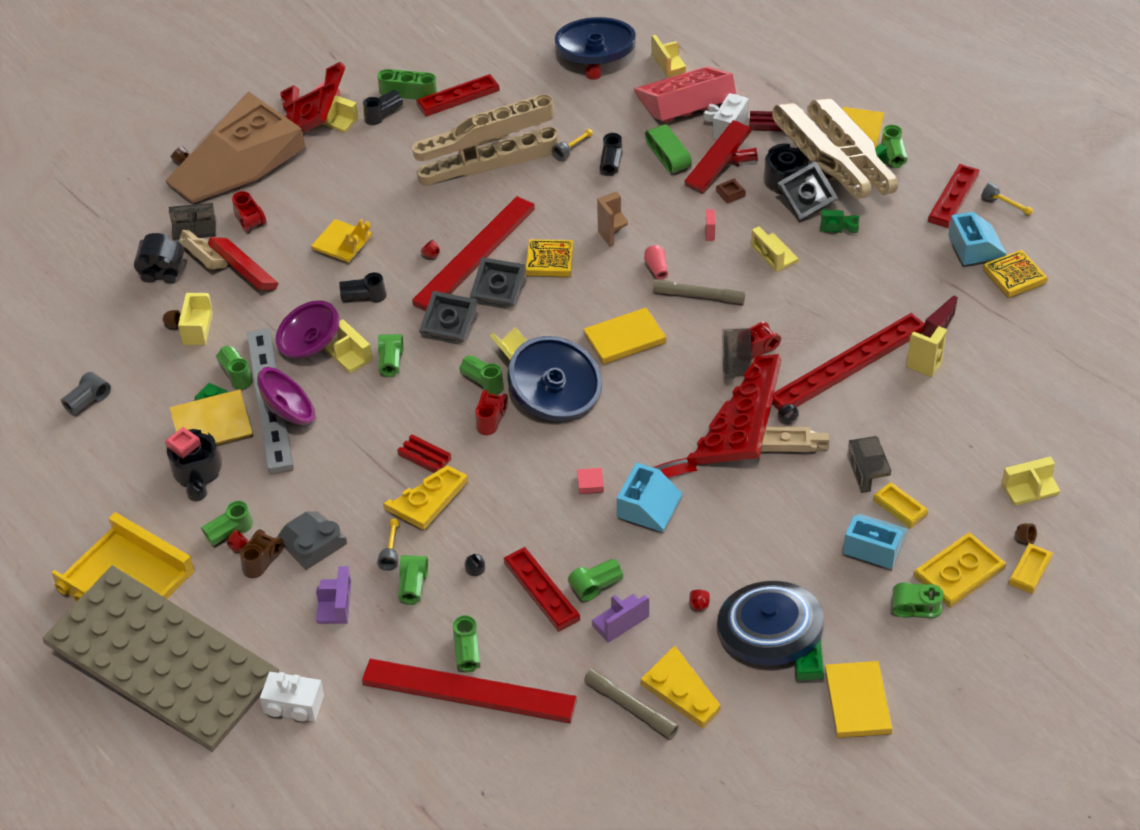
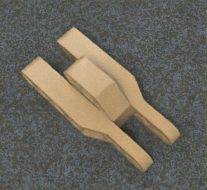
[412,94,559,185]
[772,98,898,199]

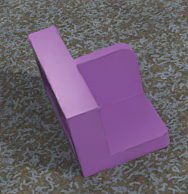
[316,566,352,624]
[592,594,649,643]

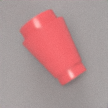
[644,245,668,280]

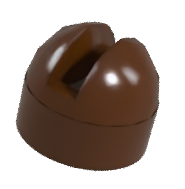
[170,145,189,164]
[162,310,181,329]
[1015,523,1037,544]

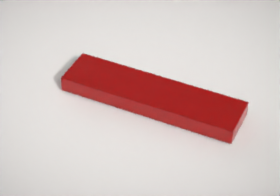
[416,74,500,117]
[684,120,752,193]
[928,164,980,229]
[208,237,279,290]
[503,547,580,632]

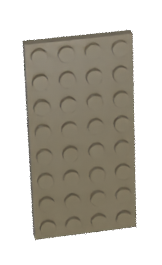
[42,565,279,752]

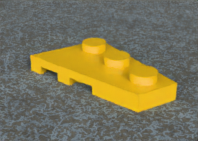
[383,465,468,530]

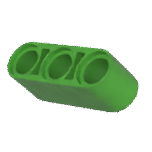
[377,69,437,100]
[645,124,692,174]

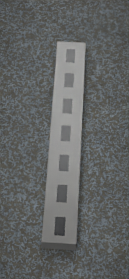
[247,328,294,474]

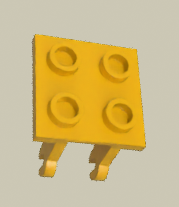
[311,219,372,263]

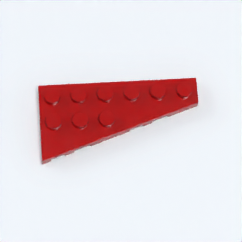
[686,354,782,465]

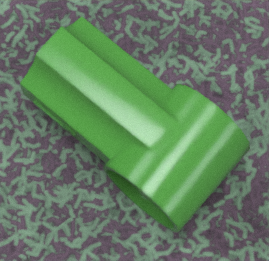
[881,124,907,168]
[378,334,403,377]
[216,345,252,389]
[459,355,504,394]
[201,501,253,546]
[398,555,428,605]
[568,559,623,601]
[453,615,480,672]

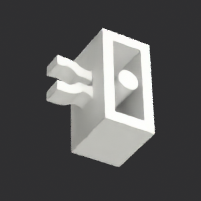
[704,93,749,139]
[260,672,324,722]

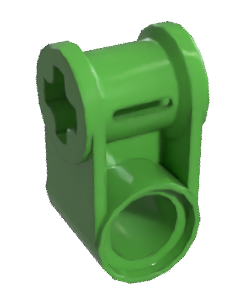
[892,582,944,619]

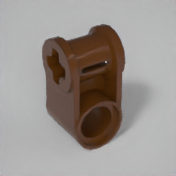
[240,529,284,578]

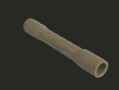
[653,279,746,305]
[584,668,679,739]

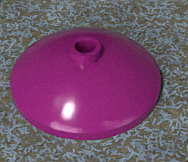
[275,300,340,359]
[257,367,315,425]

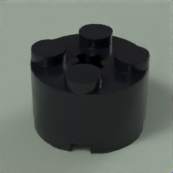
[764,143,809,194]
[134,233,184,283]
[167,429,221,487]

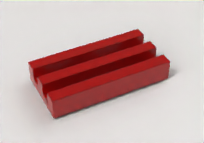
[397,434,452,473]

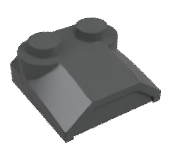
[777,161,838,221]
[470,257,526,309]
[419,291,478,344]
[277,511,347,570]

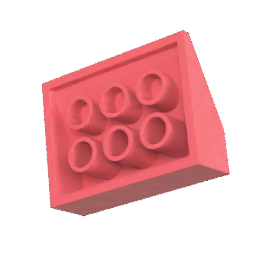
[633,66,737,123]

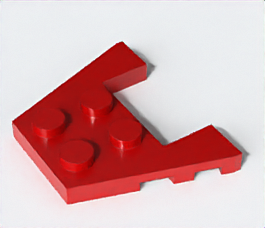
[280,62,346,133]

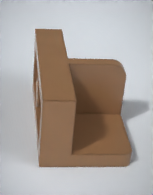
[597,191,628,246]

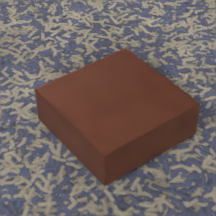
[716,178,746,204]

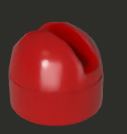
[585,64,602,80]
[420,239,440,259]
[227,530,249,552]
[689,589,710,611]

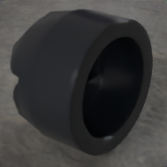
[778,404,799,424]
[186,479,207,501]
[465,553,485,576]

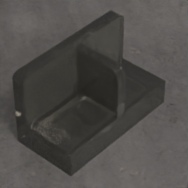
[169,203,216,241]
[722,328,752,379]
[847,436,891,493]

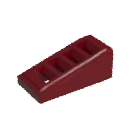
[923,295,958,338]

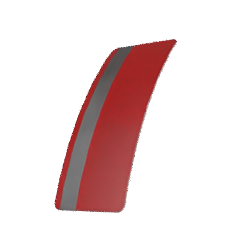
[652,458,698,478]

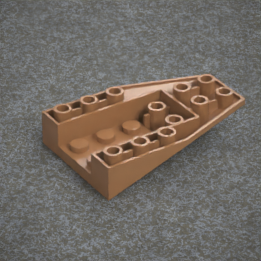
[166,91,306,203]

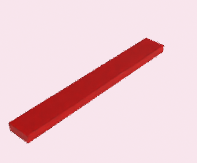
[412,196,535,311]
[772,312,925,412]
[362,658,577,723]

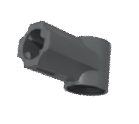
[61,372,111,416]

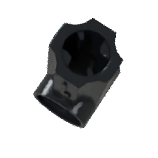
[363,90,403,125]
[600,132,623,176]
[339,272,387,303]

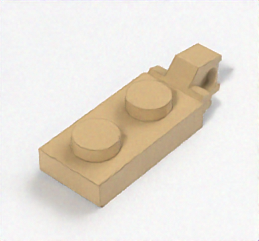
[178,230,228,270]
[761,427,829,452]

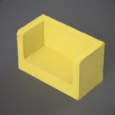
[178,293,213,345]

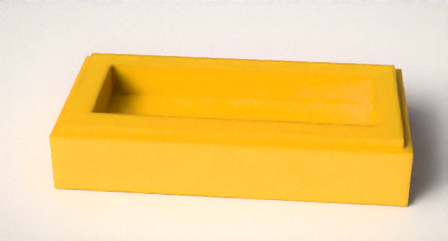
[873,482,928,529]
[1009,543,1053,594]

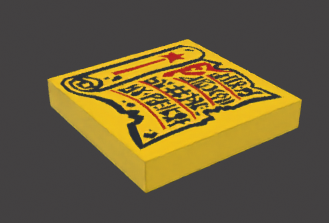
[526,239,574,277]
[983,250,1048,298]

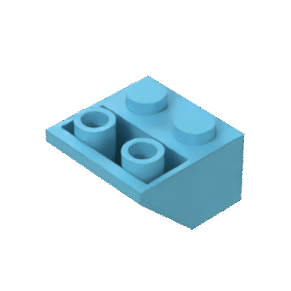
[948,212,1007,265]
[617,462,682,532]
[843,514,908,569]

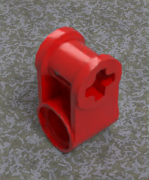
[232,191,267,232]
[736,321,781,361]
[475,390,508,435]

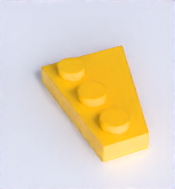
[641,645,721,729]

